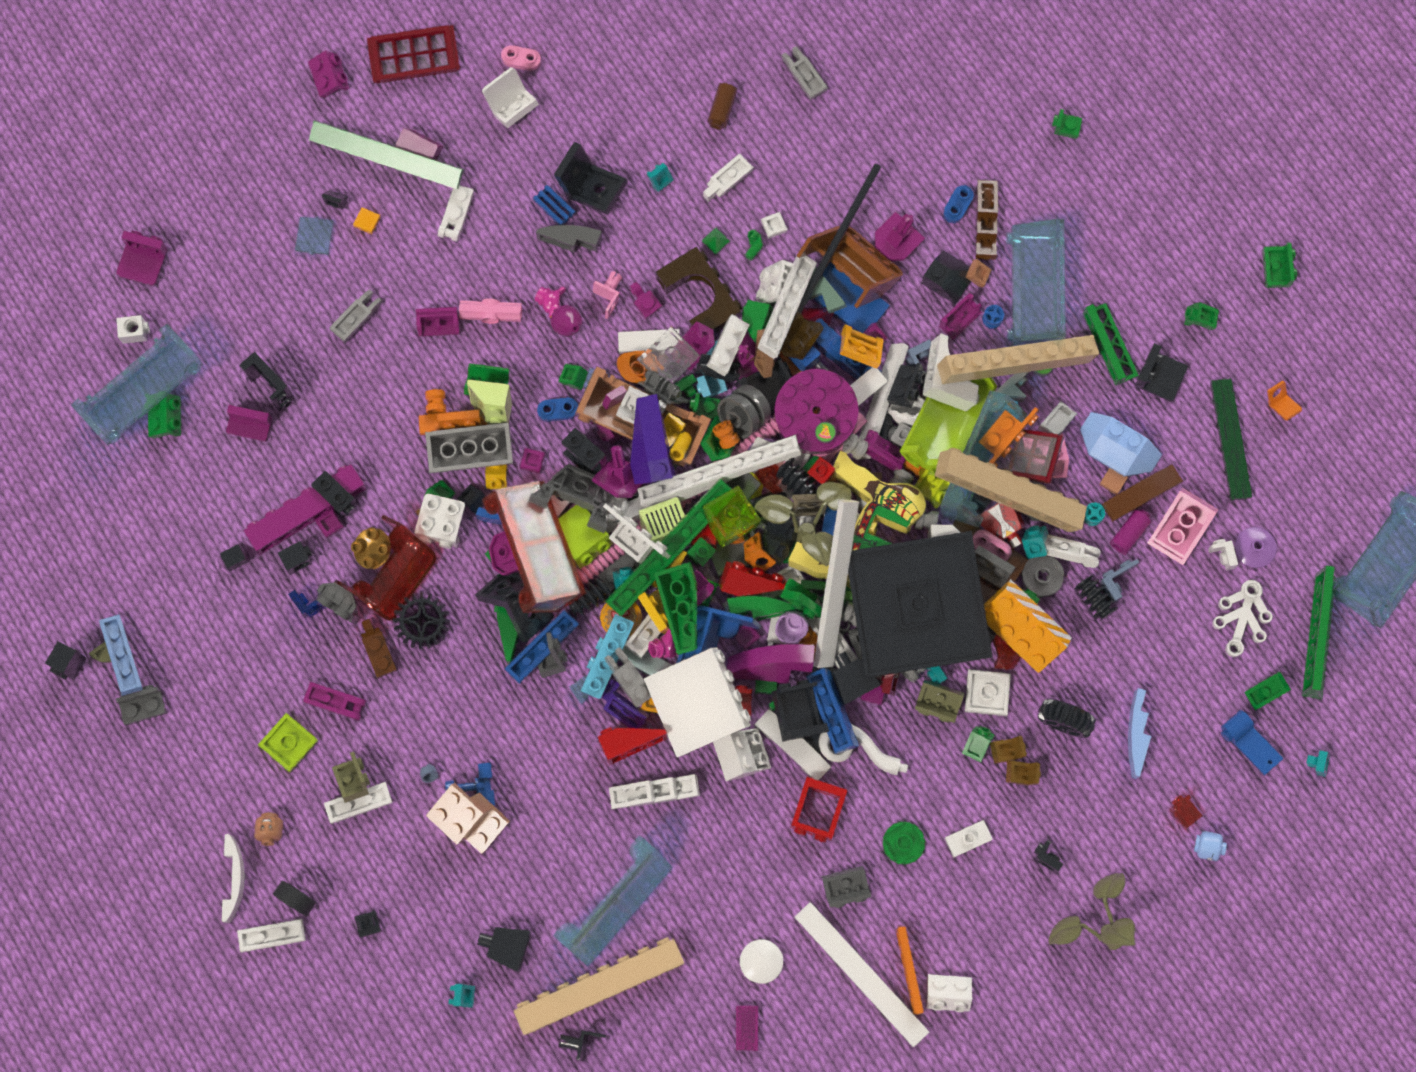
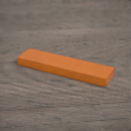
[895,926,924,1015]

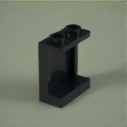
[239,351,294,411]
[735,358,791,411]
[561,428,607,475]
[771,679,829,742]

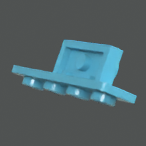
[581,614,634,699]

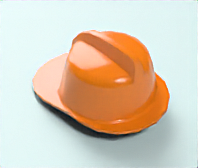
[616,351,659,383]

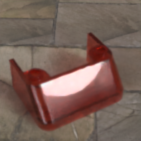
[335,515,436,621]

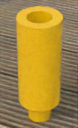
[669,432,692,461]

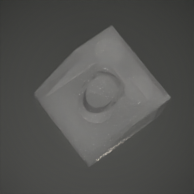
[637,326,700,383]

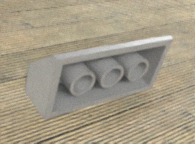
[425,423,513,473]

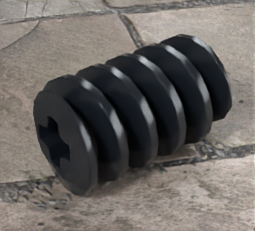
[776,458,817,496]
[1074,574,1119,621]
[565,577,611,620]

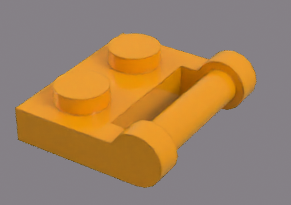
[840,324,883,369]

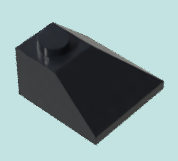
[921,250,971,305]

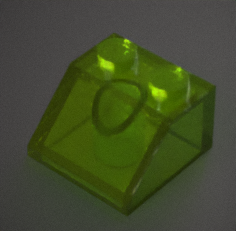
[703,486,761,548]

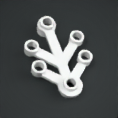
[1212,580,1272,657]

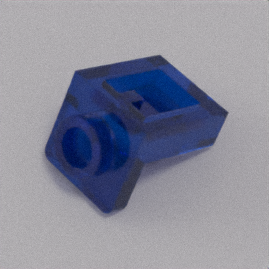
[288,589,322,618]

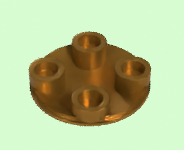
[351,527,391,569]

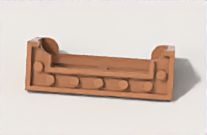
[575,367,711,467]

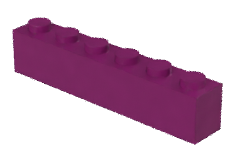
[243,464,367,555]

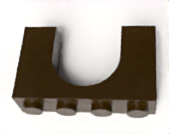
[655,246,742,334]

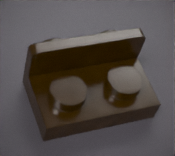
[780,312,824,360]

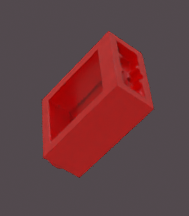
[790,777,847,843]

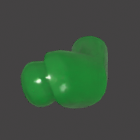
[744,229,763,261]

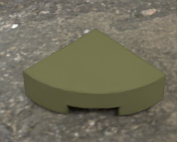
[88,642,111,663]

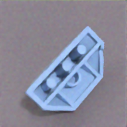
[1080,412,1162,477]

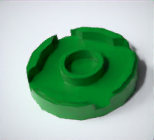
[882,821,925,865]

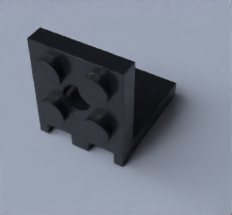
[553,142,628,215]
[475,572,554,642]

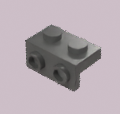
[821,866,872,908]

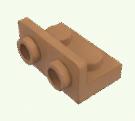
[754,329,775,378]

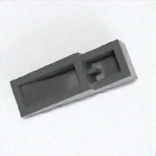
[536,225,602,253]

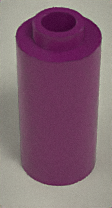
[1110,509,1151,555]

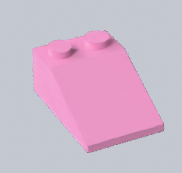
[1148,488,1219,565]

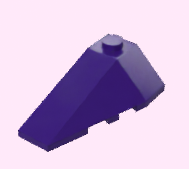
[630,394,676,484]

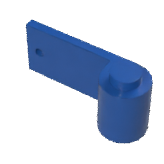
[1221,710,1284,776]

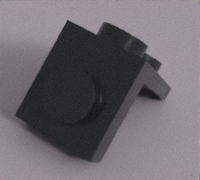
[311,471,358,518]

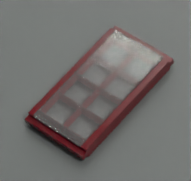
[367,25,460,84]
[970,423,1064,484]

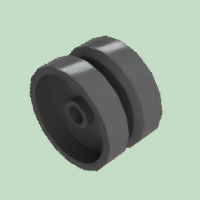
[717,384,771,439]

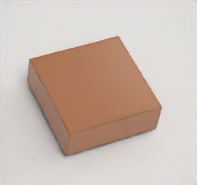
[966,259,992,287]
[1099,468,1128,495]

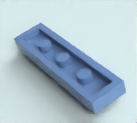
[99,614,143,696]

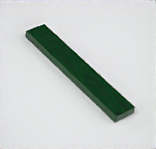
[1210,378,1252,501]

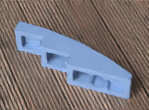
[1128,688,1151,779]

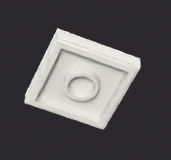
[964,669,1010,716]

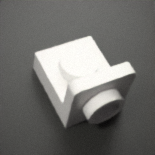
[1208,539,1238,571]

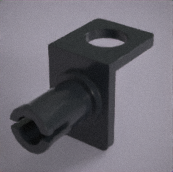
[558,1030,610,1061]

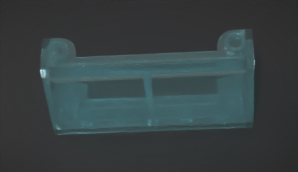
[1006,219,1066,347]
[71,324,203,446]
[941,390,1028,527]
[1332,491,1416,628]
[553,835,673,967]

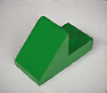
[1244,672,1291,710]

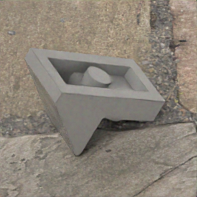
[992,372,1029,402]

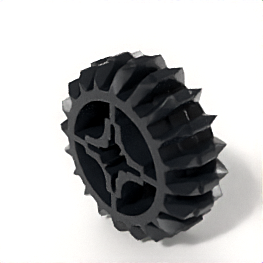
[393,592,450,650]
[1037,699,1096,738]

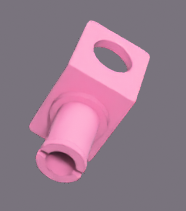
[593,271,622,319]

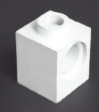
[117,315,150,344]

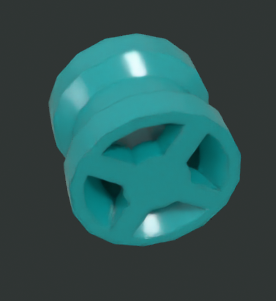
[1084,502,1105,526]

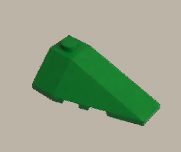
[654,562,697,655]

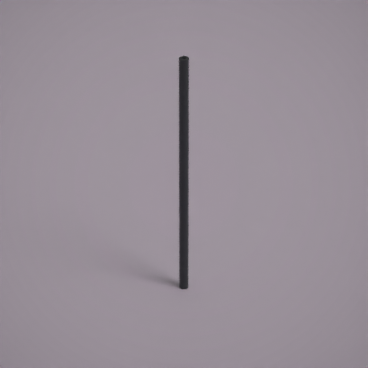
[778,164,881,355]

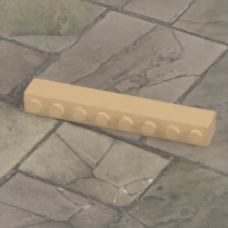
[937,335,1099,384]
[935,448,1087,532]
[513,937,685,1035]

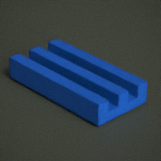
[533,185,575,225]

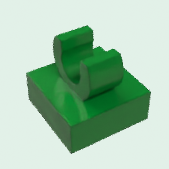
[674,374,697,397]

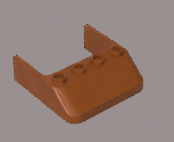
[796,225,903,308]

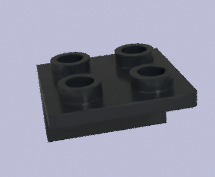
[1135,343,1188,402]

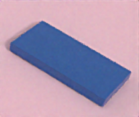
[812,262,890,333]

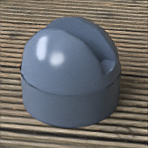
[420,764,438,783]

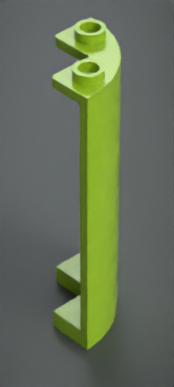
[900,377,997,477]

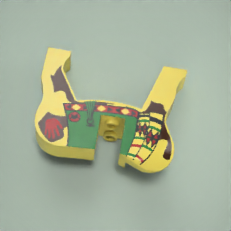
[788,450,926,589]

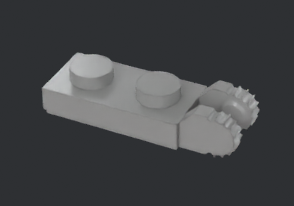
[781,46,827,100]
[329,289,383,343]
[605,648,651,708]

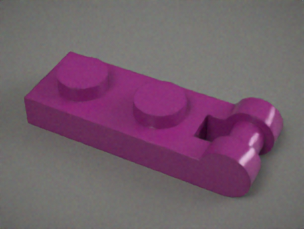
[303,682,367,721]

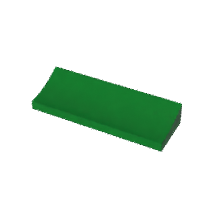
[1302,565,1336,699]

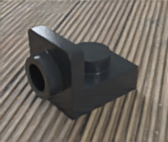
[1034,839,1063,874]

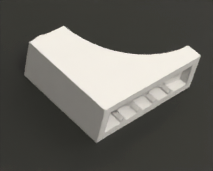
[923,334,979,412]

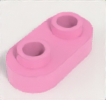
[501,45,541,71]
[973,530,1012,561]

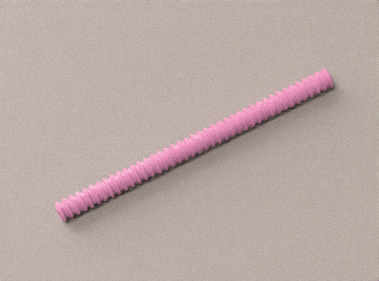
[570,414,780,587]

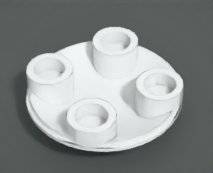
[740,940,783,984]

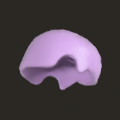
[775,610,809,644]

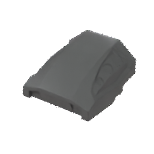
[316,582,359,624]

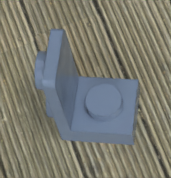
[905,339,931,388]
[1099,559,1140,604]

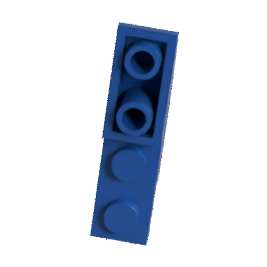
[815,318,882,380]

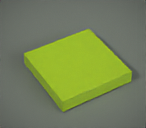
[258,713,319,773]

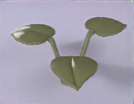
[754,482,851,566]
[1049,873,1135,950]

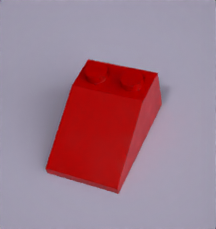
[598,727,667,766]

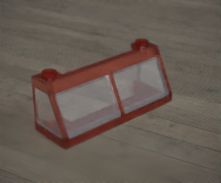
[482,481,586,613]

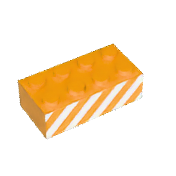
[984,579,1072,673]

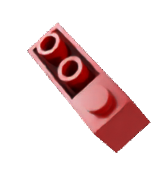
[718,561,787,596]

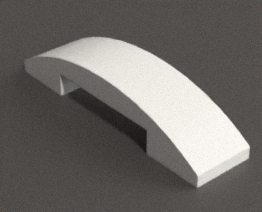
[754,709,831,780]
[222,834,245,923]

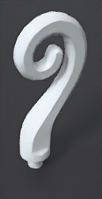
[819,724,908,775]

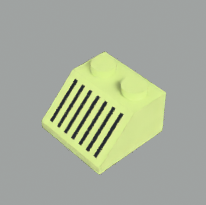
[467,380,512,424]
[639,497,691,553]

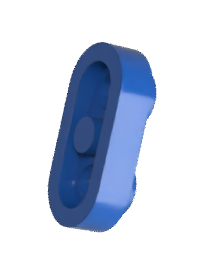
[943,185,974,224]
[537,398,578,422]

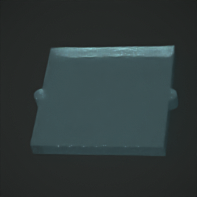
[295,217,334,255]

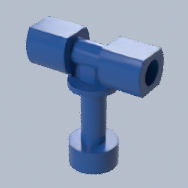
[445,763,495,807]

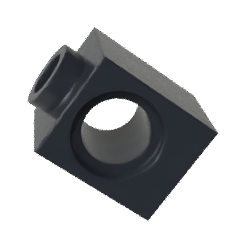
[278,541,313,575]

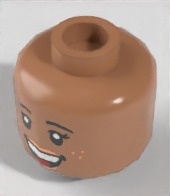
[254,813,283,846]

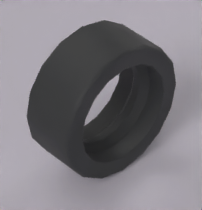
[273,880,316,917]

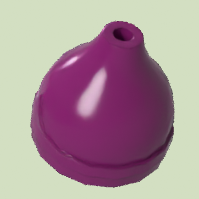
[550,305,582,337]

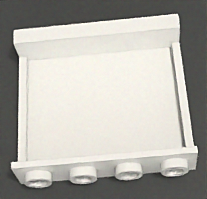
[644,647,751,757]

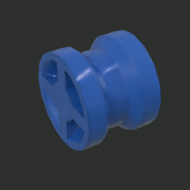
[982,305,1004,329]

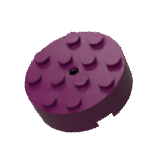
[775,369,858,455]

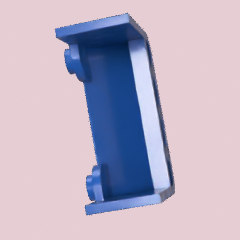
[676,606,761,664]

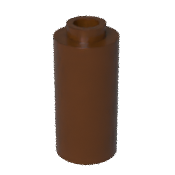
[707,83,737,130]

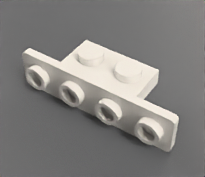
[603,503,670,564]

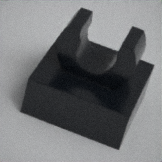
[354,911,382,938]

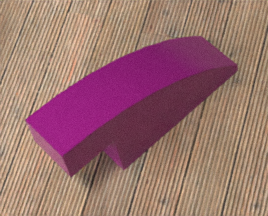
[727,644,815,683]

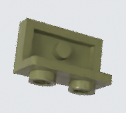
[915,679,964,723]
[332,751,370,803]

